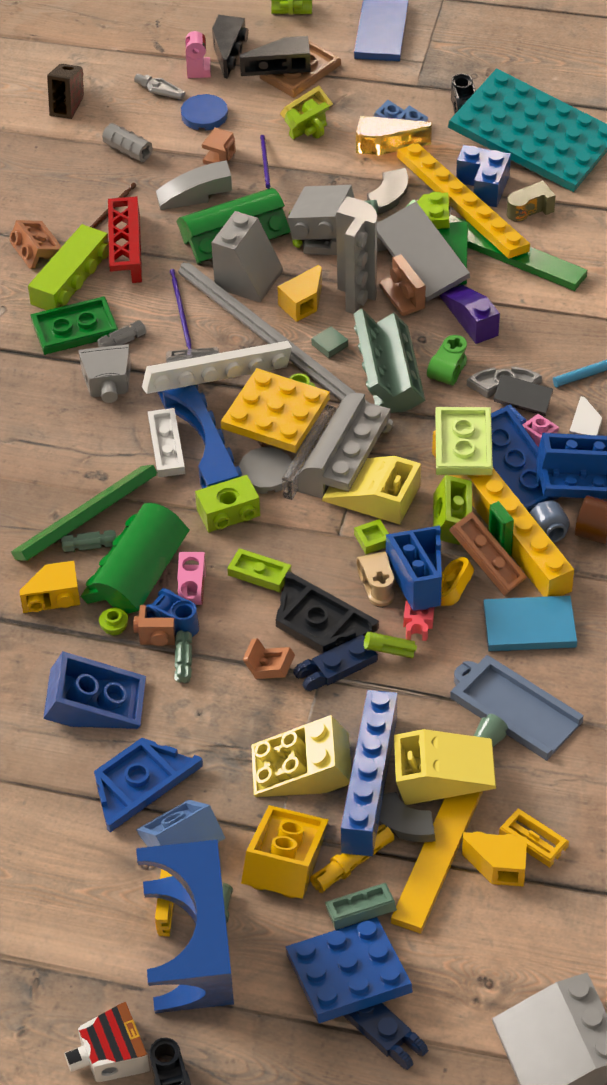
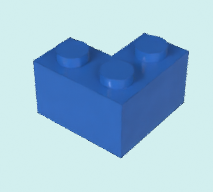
[456,145,511,207]

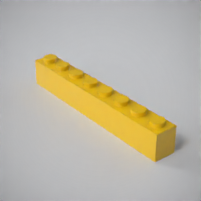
[432,430,574,597]

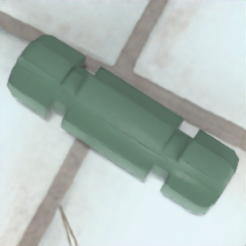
[61,530,116,552]
[174,630,192,683]

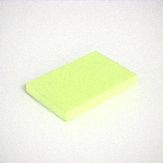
[435,407,493,475]

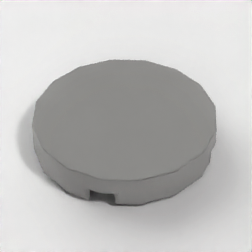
[239,447,293,494]

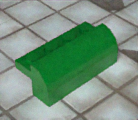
[176,188,291,264]
[80,503,190,614]

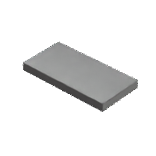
[377,202,470,302]

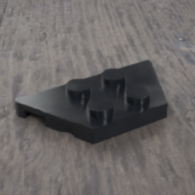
[276,571,379,653]

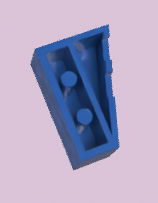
[386,525,442,611]

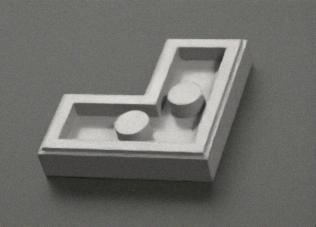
[166,347,219,363]

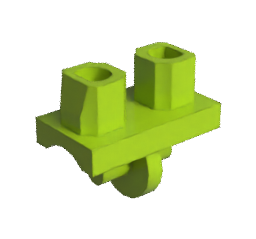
[271,0,312,15]
[285,98,329,140]

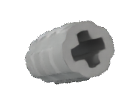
[102,123,153,162]

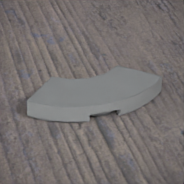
[467,367,542,398]

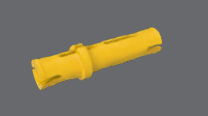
[310,824,394,893]

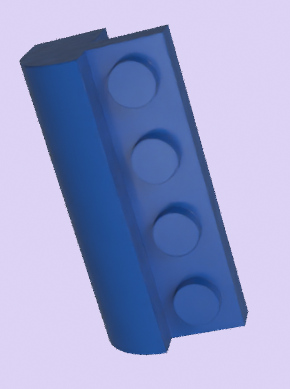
[536,433,607,499]

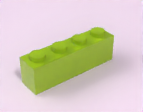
[28,224,109,310]

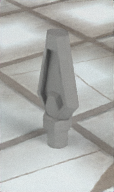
[134,73,185,100]

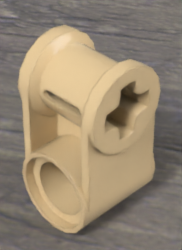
[356,552,394,607]

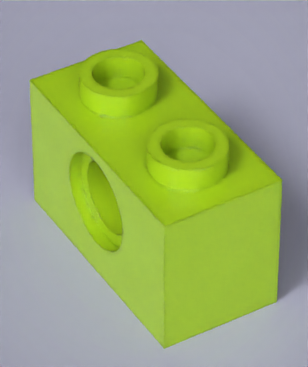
[195,475,260,533]
[433,475,472,545]

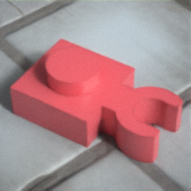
[403,600,435,641]

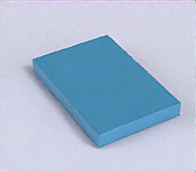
[483,595,577,651]

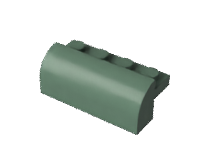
[354,309,426,413]

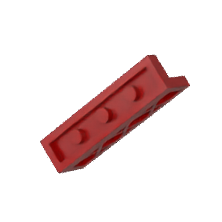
[108,196,142,283]

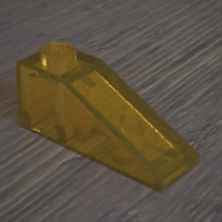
[356,116,432,155]

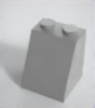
[211,211,283,302]

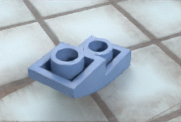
[373,100,428,134]

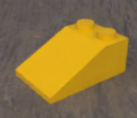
[241,805,329,899]

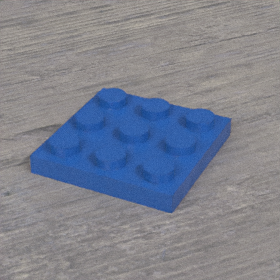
[285,917,413,1024]

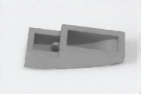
[156,160,232,210]

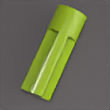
[364,632,417,658]

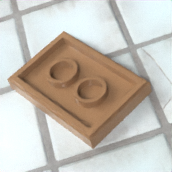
[260,41,341,98]

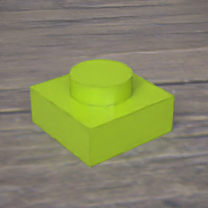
[354,519,389,554]

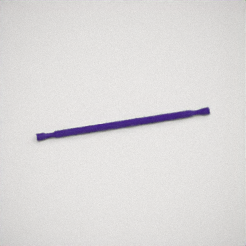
[260,135,271,189]
[170,269,192,349]

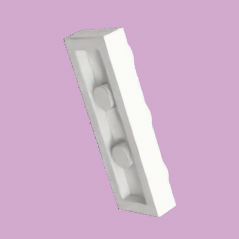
[148,408,185,478]

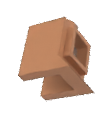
[202,127,236,165]

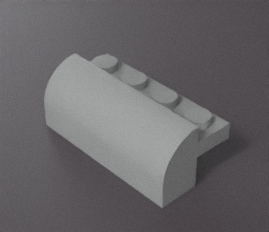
[336,196,377,314]
[298,393,391,498]

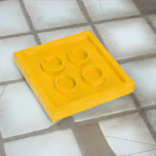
[221,368,330,453]

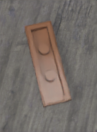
[449,512,527,596]

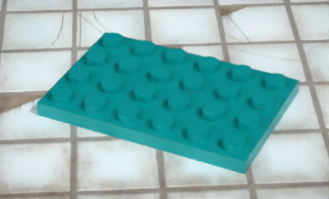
[448,68,607,192]

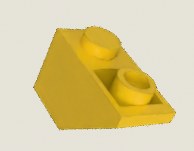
[277,265,322,322]
[19,561,80,613]
[462,831,527,887]

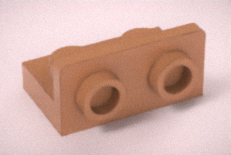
[10,220,62,269]
[379,254,426,316]

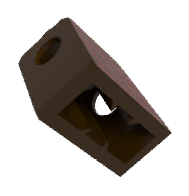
[47,64,84,119]

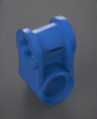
[146,588,199,637]

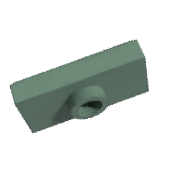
[325,883,397,930]

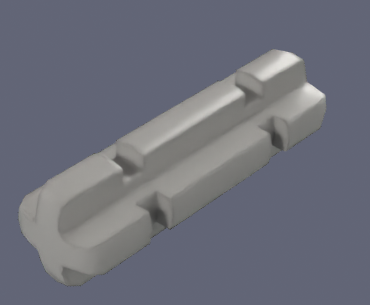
[97,320,146,347]

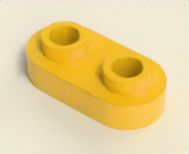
[441,557,474,606]

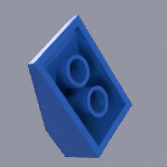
[43,651,146,729]

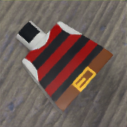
[64,1002,150,1082]

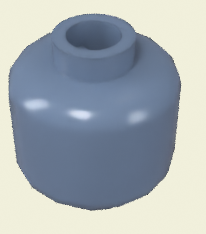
[530,501,570,542]

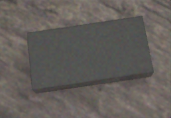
[494,374,553,416]

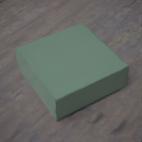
[311,326,348,358]

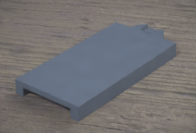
[450,655,584,761]

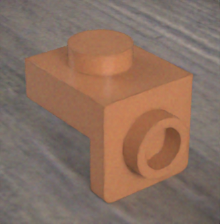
[133,605,176,646]
[243,638,295,679]

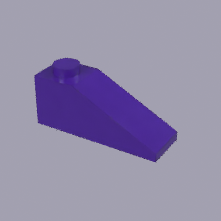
[439,284,500,344]

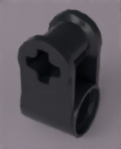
[451,74,476,114]
[150,1037,191,1085]

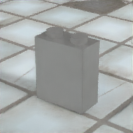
[287,185,354,240]

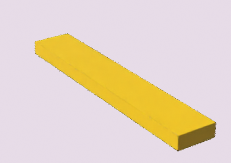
[391,791,483,934]

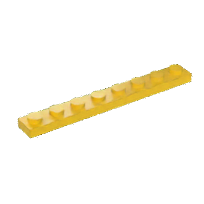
[397,143,530,259]

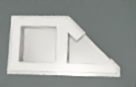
[569,396,602,435]

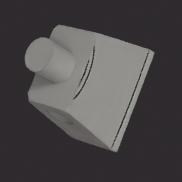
[79,344,131,403]

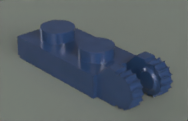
[293,634,378,692]
[344,1003,429,1070]

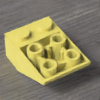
[322,456,421,525]
[252,715,352,797]
[394,729,496,805]

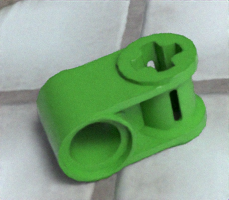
[427,335,467,386]

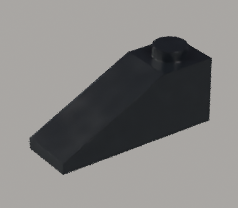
[239,36,311,76]

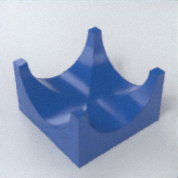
[136,839,234,1013]

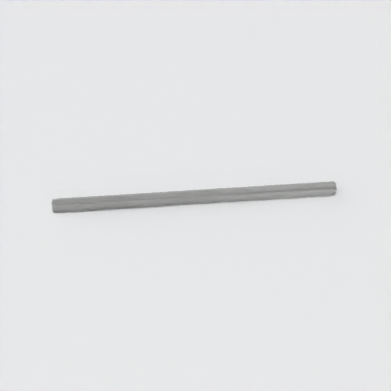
[178,262,394,433]

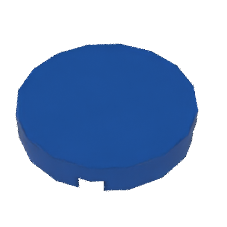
[181,94,228,130]

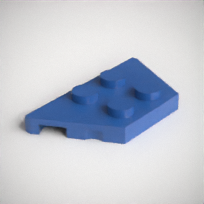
[94,738,203,832]

